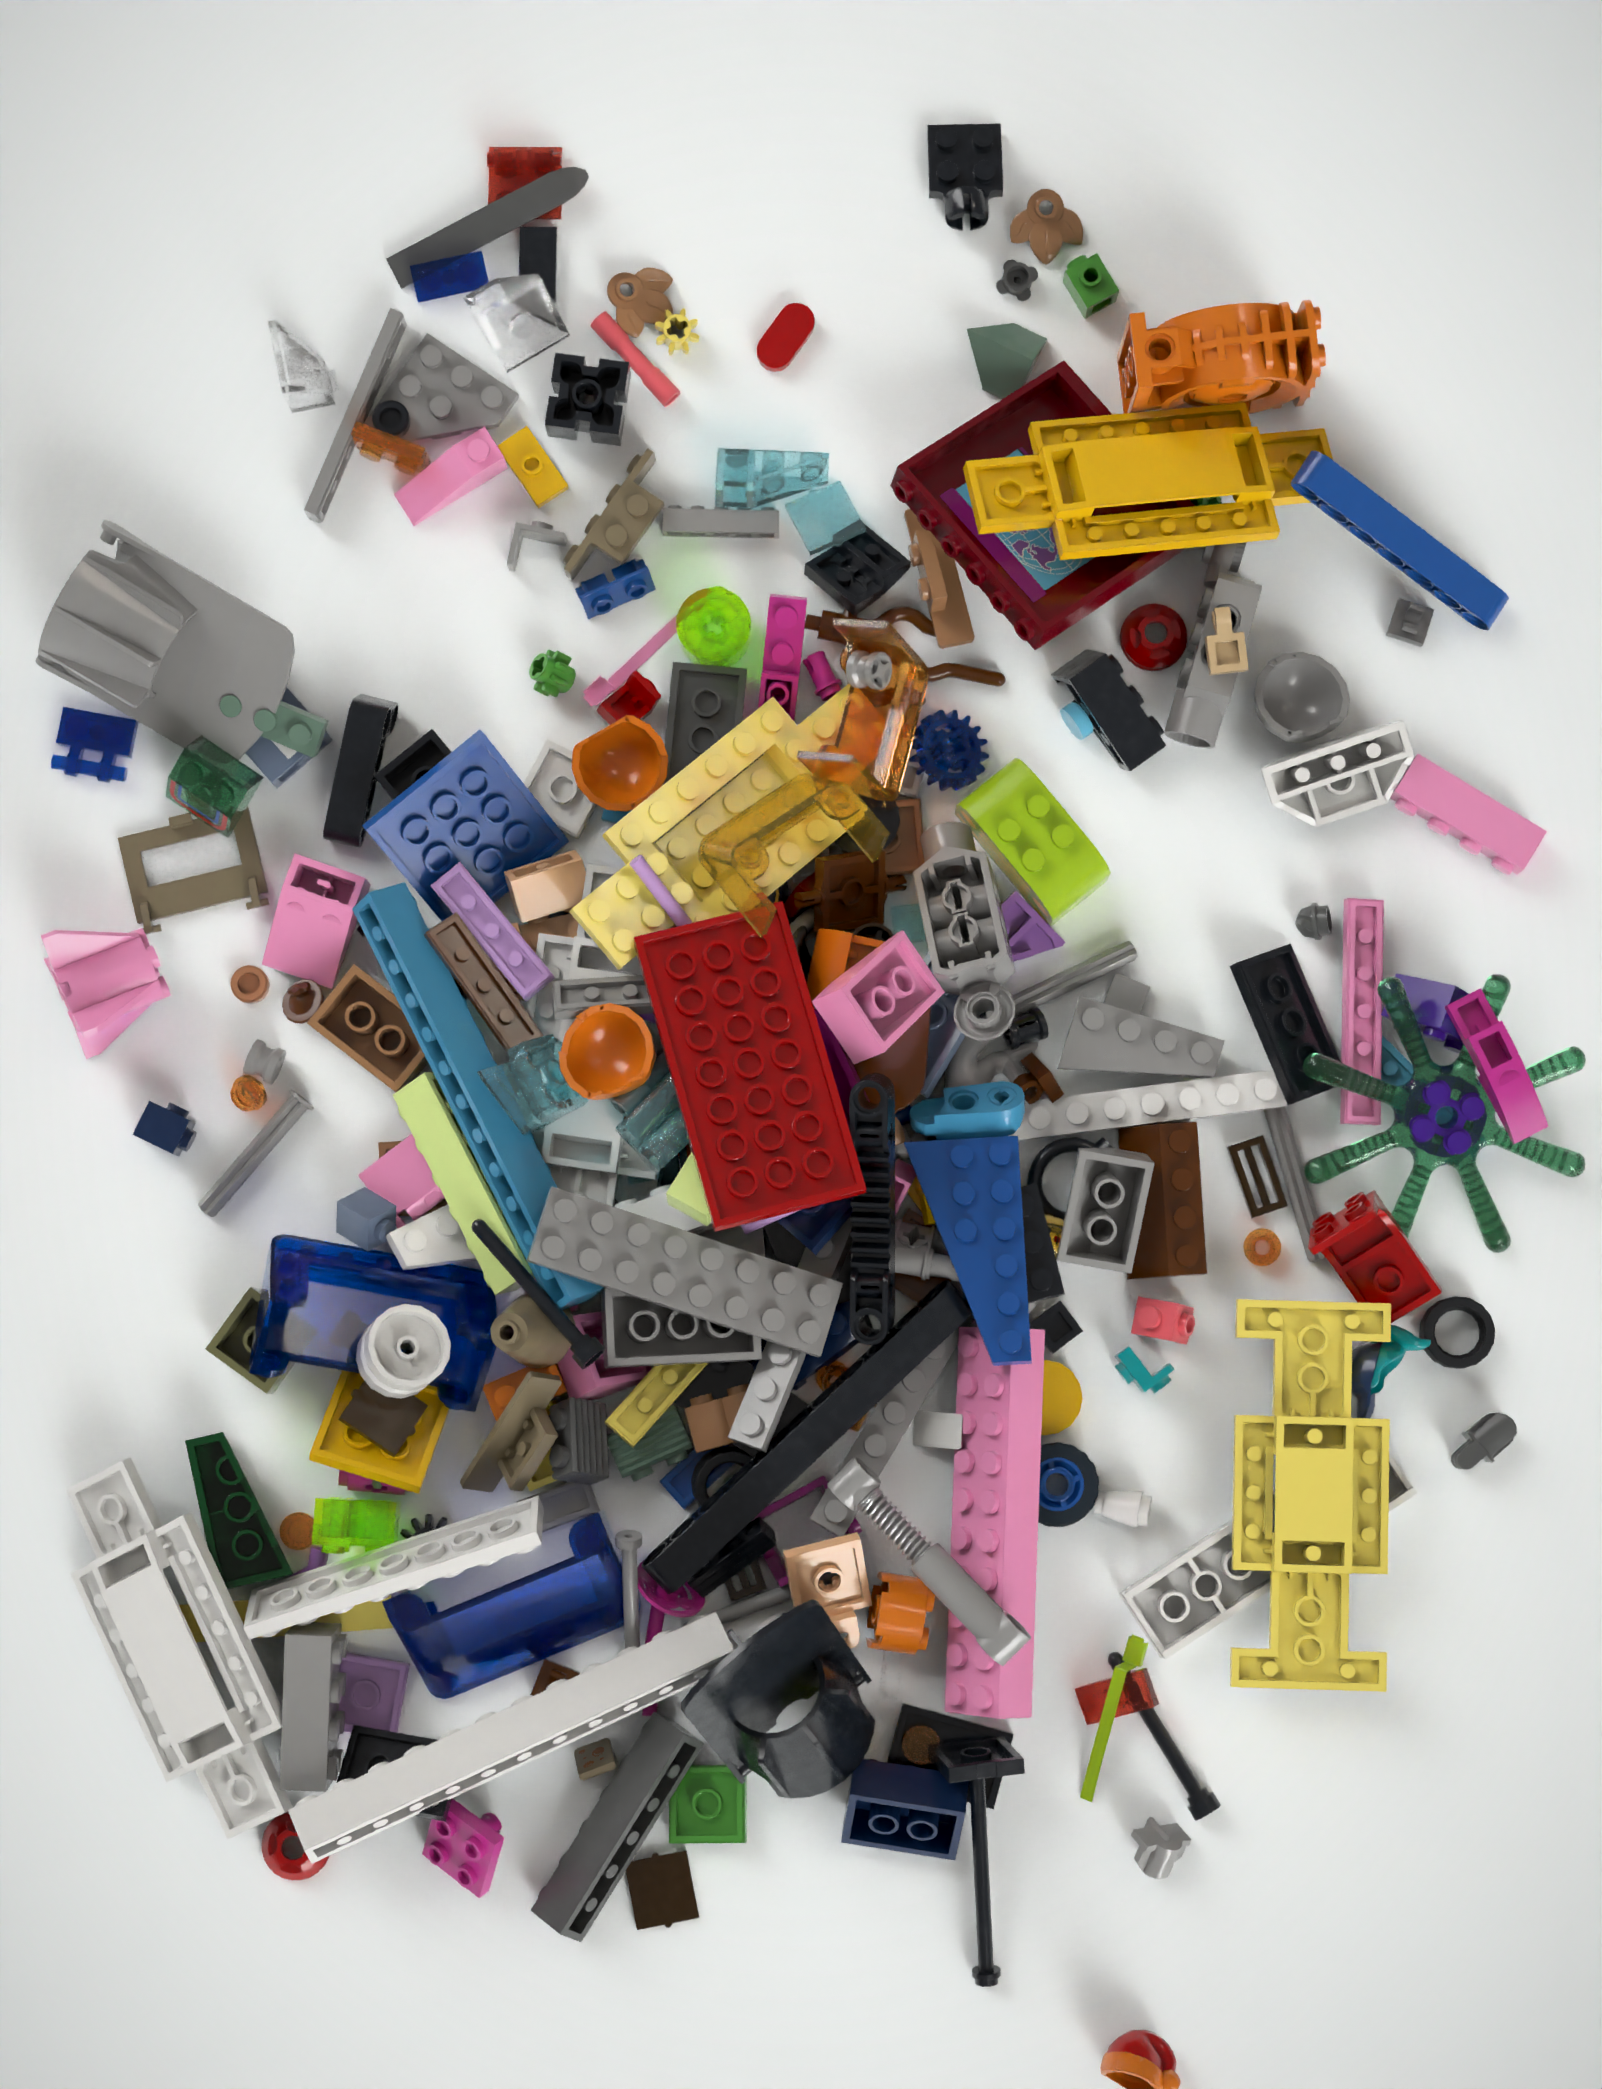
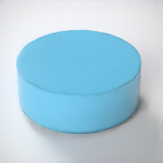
[1060,702,1093,740]

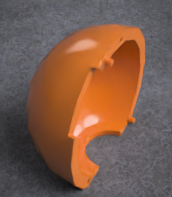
[572,715,668,812]
[558,1003,656,1100]

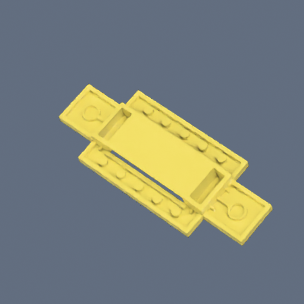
[569,684,900,971]

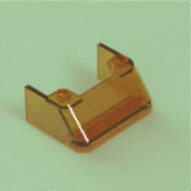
[797,618,928,802]

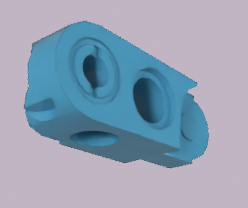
[909,1081,1025,1140]

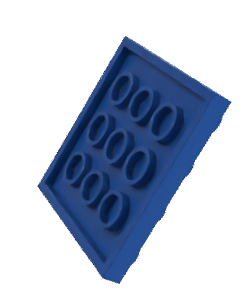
[362,729,569,921]

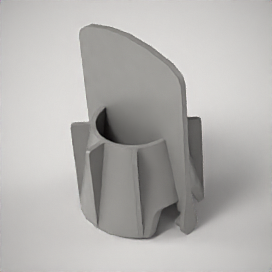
[35,520,295,768]

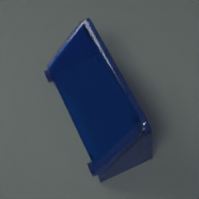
[249,1234,497,1412]
[382,1510,641,1699]

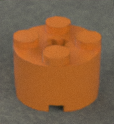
[866,1571,935,1655]

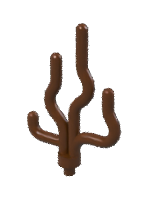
[804,606,1006,708]

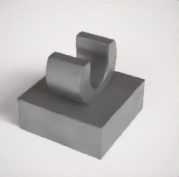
[1386,598,1435,647]

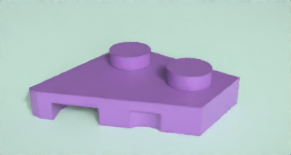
[1001,891,1066,961]

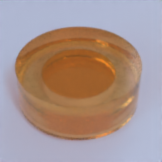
[279,1512,319,1550]
[902,1725,940,1765]

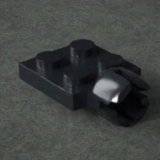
[927,123,1003,231]

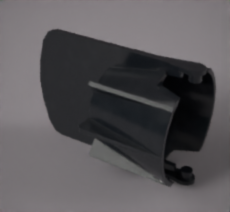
[681,1599,875,1798]

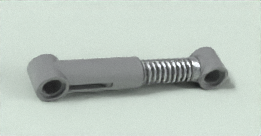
[827,1456,1031,1666]

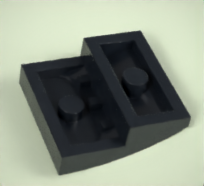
[804,521,911,616]

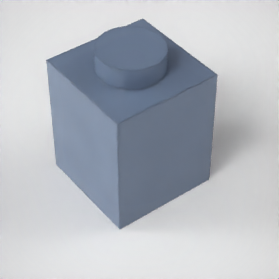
[336,1187,396,1252]

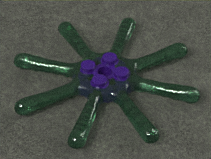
[1303,974,1586,1253]

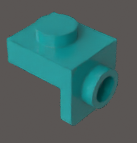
[1114,1346,1175,1394]

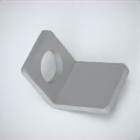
[507,521,567,572]

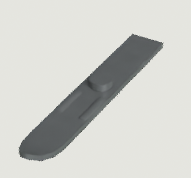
[386,167,589,289]

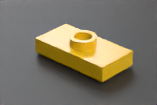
[497,426,569,509]

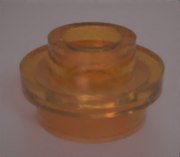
[230,1075,267,1112]
[1243,1228,1281,1266]

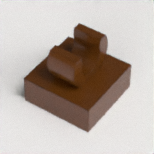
[1013,1052,1064,1105]
[530,1658,581,1696]

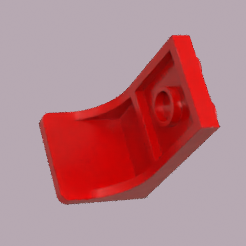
[1308,1190,1442,1323]

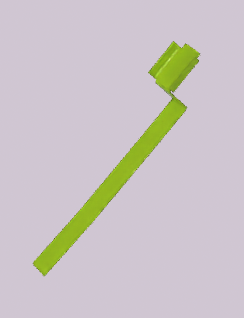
[1080,1634,1149,1802]

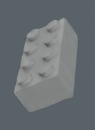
[600,1288,762,1368]
[279,1622,348,1792]

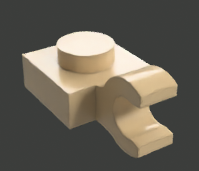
[1205,606,1249,676]

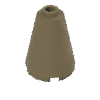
[491,1293,576,1368]

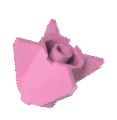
[41,928,171,1059]

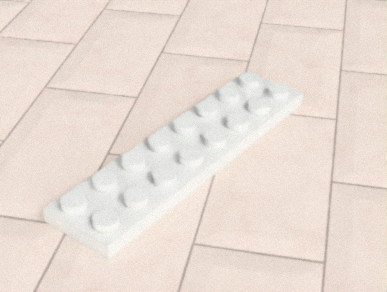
[243,1495,544,1640]

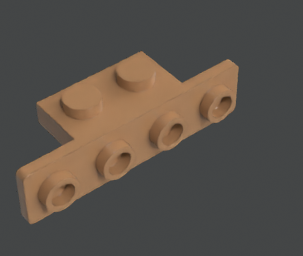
[904,509,975,649]

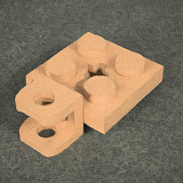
[783,1532,872,1649]

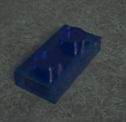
[410,250,490,303]

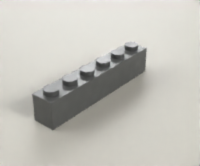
[530,1712,705,1942]

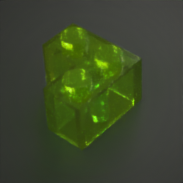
[312,1496,401,1554]

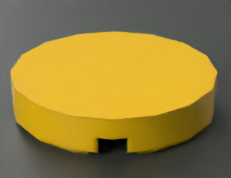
[1041,1359,1083,1436]

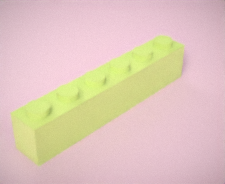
[392,1071,535,1295]

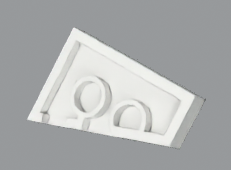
[385,1204,477,1270]

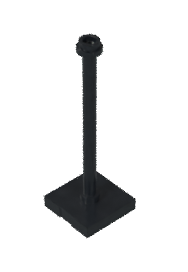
[928,1736,1025,1987]

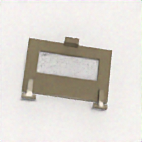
[118,806,270,935]

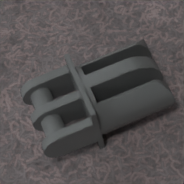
[1451,1413,1517,1470]

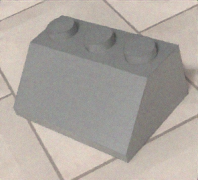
[1056,1147,1154,1273]

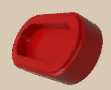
[757,303,815,372]

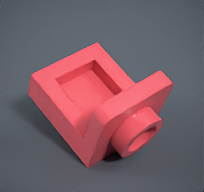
[1131,1296,1195,1345]

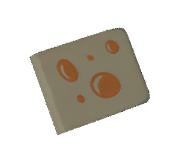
[574,1738,618,1781]

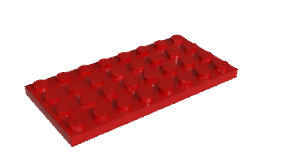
[633,901,867,1232]

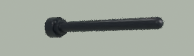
[471,1219,606,1369]
[1108,1652,1221,1821]

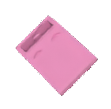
[262,853,371,989]

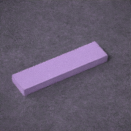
[431,862,555,1002]

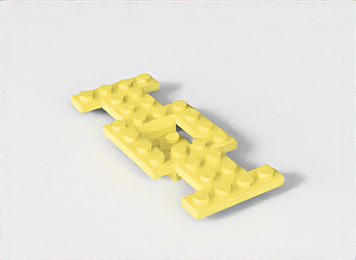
[1230,1299,1391,1692]

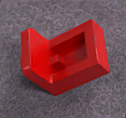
[596,670,661,725]

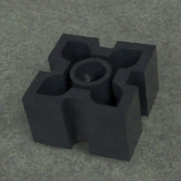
[545,353,631,446]

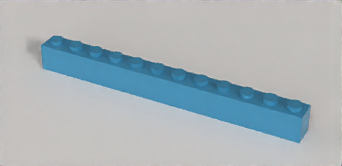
[352,882,606,1310]

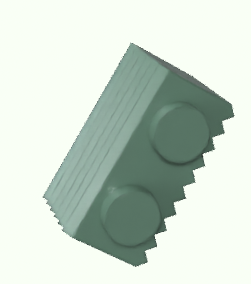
[608,1405,693,1482]

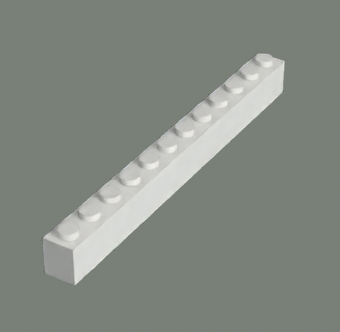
[288,1611,734,1863]

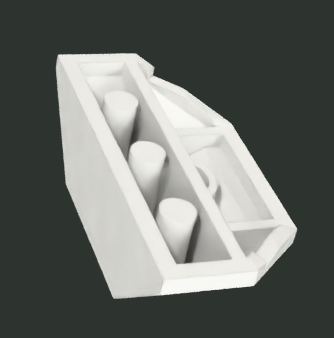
[1260,720,1415,827]

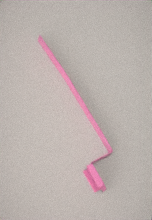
[583,589,712,707]

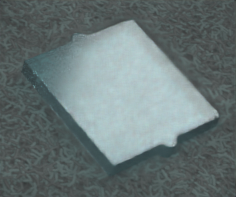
[784,481,866,556]

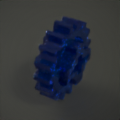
[908,709,989,792]

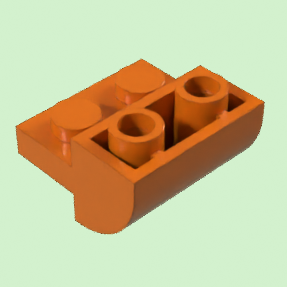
[807,929,885,1007]

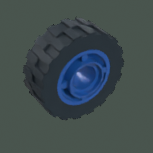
[1038,1442,1099,1527]

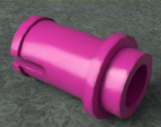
[802,651,842,701]

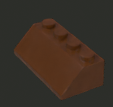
[1117,1122,1207,1280]

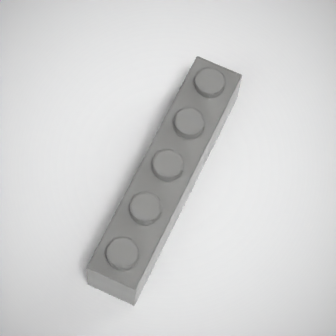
[662,505,779,539]

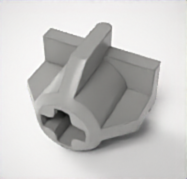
[1131,1817,1192,1879]

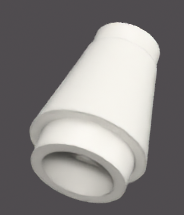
[1095,1491,1152,1529]

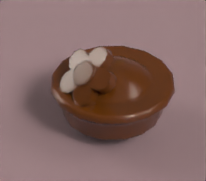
[282,979,325,1024]

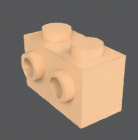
[504,850,586,924]

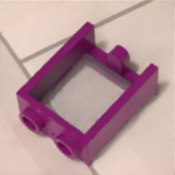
[752,1475,863,1587]

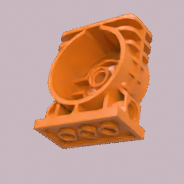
[1117,299,1326,414]

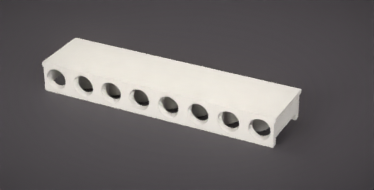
[1119,1452,1418,1660]

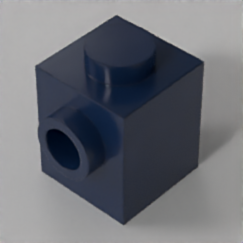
[132,1101,197,1157]

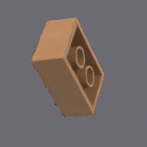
[307,964,428,1092]

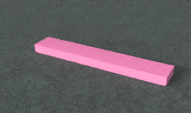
[1340,898,1384,1126]

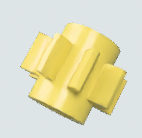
[655,308,699,356]

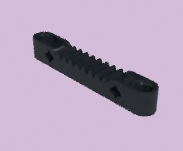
[849,1073,895,1345]

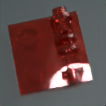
[487,147,563,220]

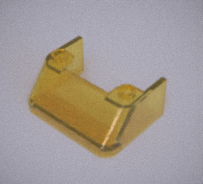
[698,773,890,938]

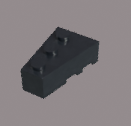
[1051,649,1166,772]

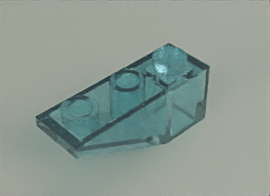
[715,448,829,508]

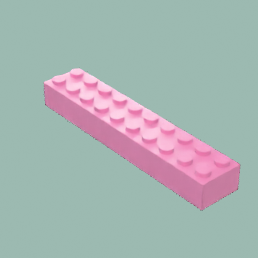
[945,1327,1045,1719]

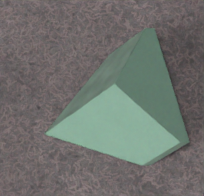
[967,323,1047,399]

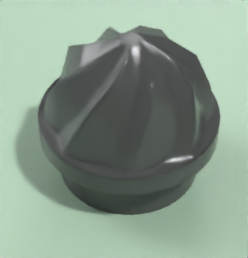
[1295,903,1332,940]

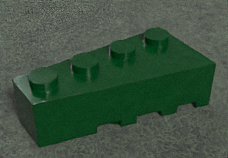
[185,1432,293,1589]

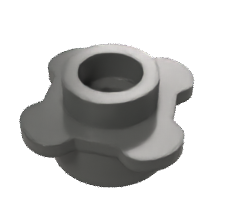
[996,259,1038,301]

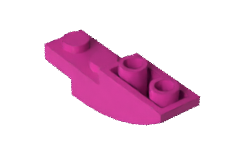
[758,594,807,722]
[1444,988,1549,1145]

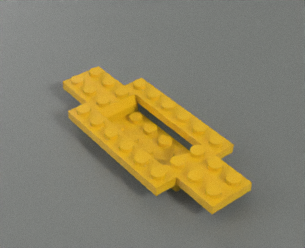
[963,403,1334,560]

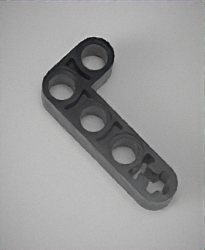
[323,694,399,848]

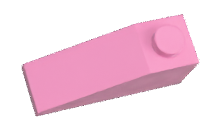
[394,426,508,526]

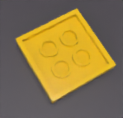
[309,1357,456,1494]

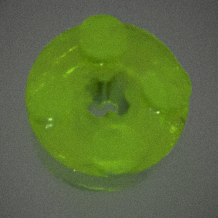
[676,586,752,667]

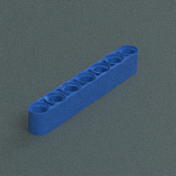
[1290,451,1509,631]

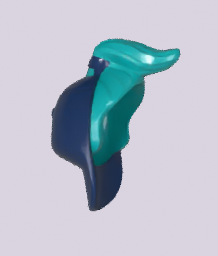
[1352,1325,1431,1419]

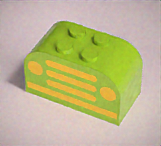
[954,758,1111,927]

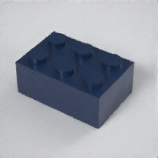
[841,1759,969,1861]

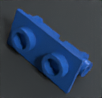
[575,558,656,620]

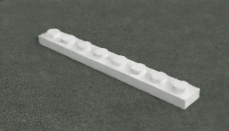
[1009,1070,1287,1141]

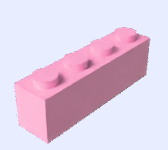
[1390,754,1547,875]

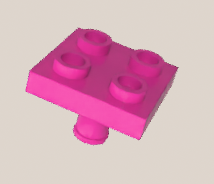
[422,1798,505,1898]

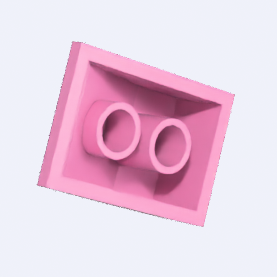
[812,930,945,1064]

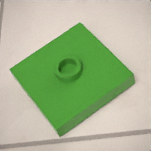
[669,1765,747,1844]

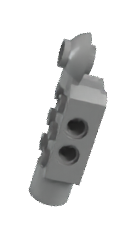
[1164,542,1262,749]
[913,822,1016,1041]

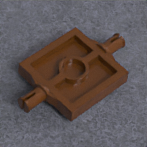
[794,848,907,932]

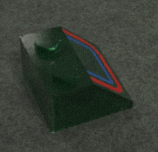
[165,735,264,838]

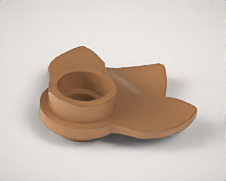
[1010,189,1084,265]
[607,267,674,338]

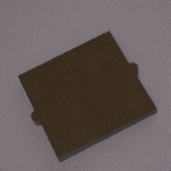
[338,1380,428,1457]
[626,1850,699,1930]

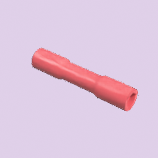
[590,311,681,407]

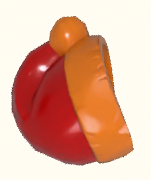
[1100,2029,1181,2089]

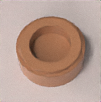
[230,965,270,1004]

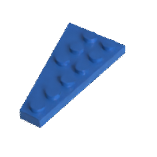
[904,1136,1032,1366]

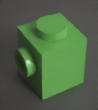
[1063,253,1119,319]

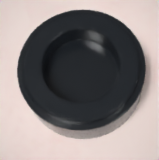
[372,400,411,440]

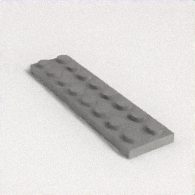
[527,1186,843,1357]

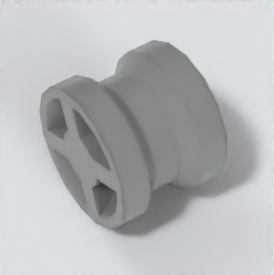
[846,650,892,690]
[243,1039,286,1085]

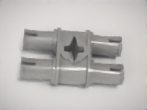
[851,1219,959,1281]

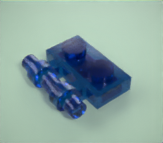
[51,707,139,783]

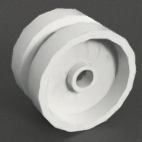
[356,1304,451,1399]

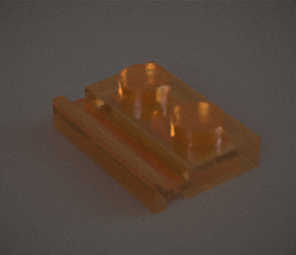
[351,421,431,476]

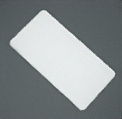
[913,1411,963,1450]

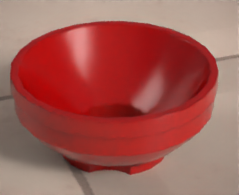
[1119,603,1188,671]
[262,1811,330,1880]

